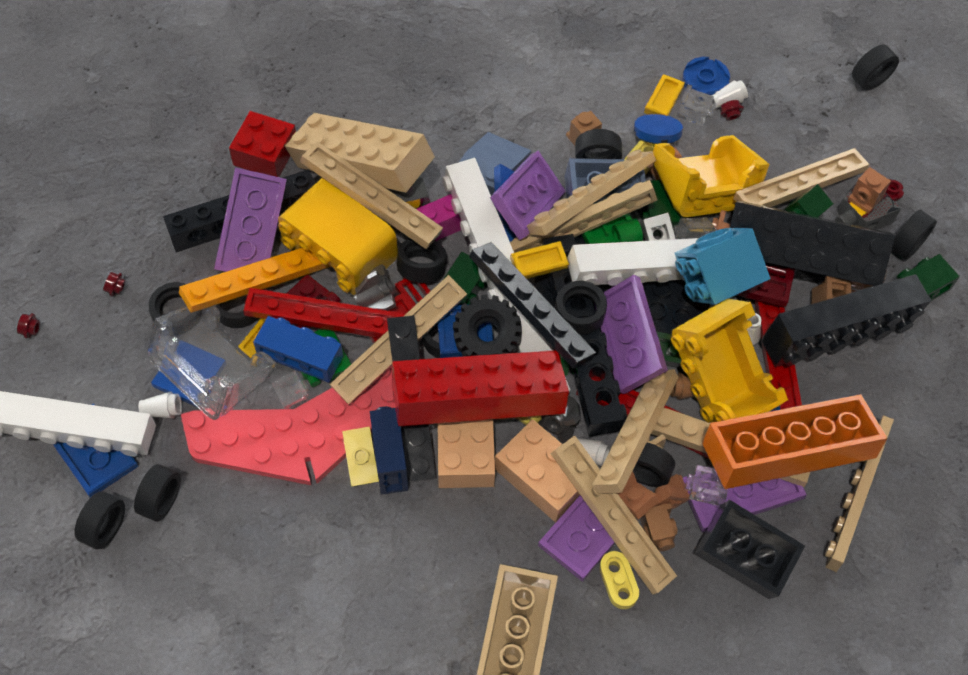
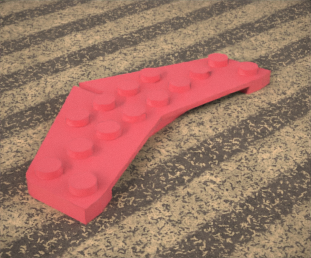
[181,366,395,485]

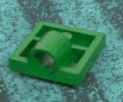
[582,213,643,244]

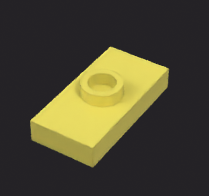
[342,427,379,487]

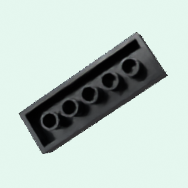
[730,200,895,286]
[761,274,931,367]

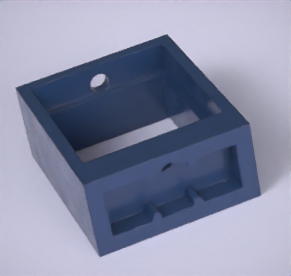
[370,406,408,495]

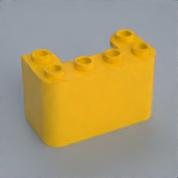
[278,178,398,295]
[671,299,788,423]

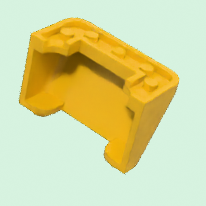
[653,135,769,217]

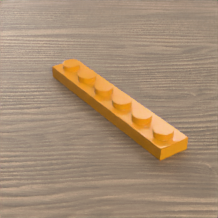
[179,248,331,313]

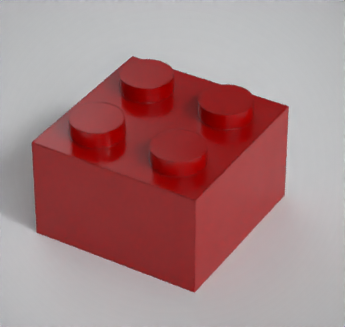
[229,111,296,177]

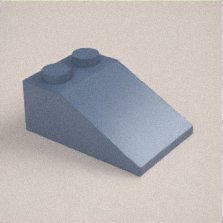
[459,132,531,196]
[564,158,646,204]

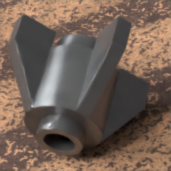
[354,264,400,311]
[538,396,581,444]

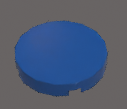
[682,57,730,99]
[634,114,683,144]

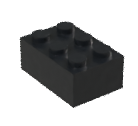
[694,500,805,599]

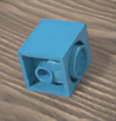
[675,228,771,305]

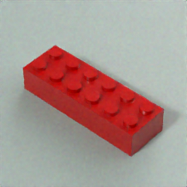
[392,350,569,426]

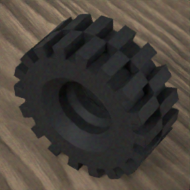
[453,295,522,357]

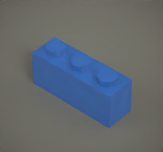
[253,316,343,383]

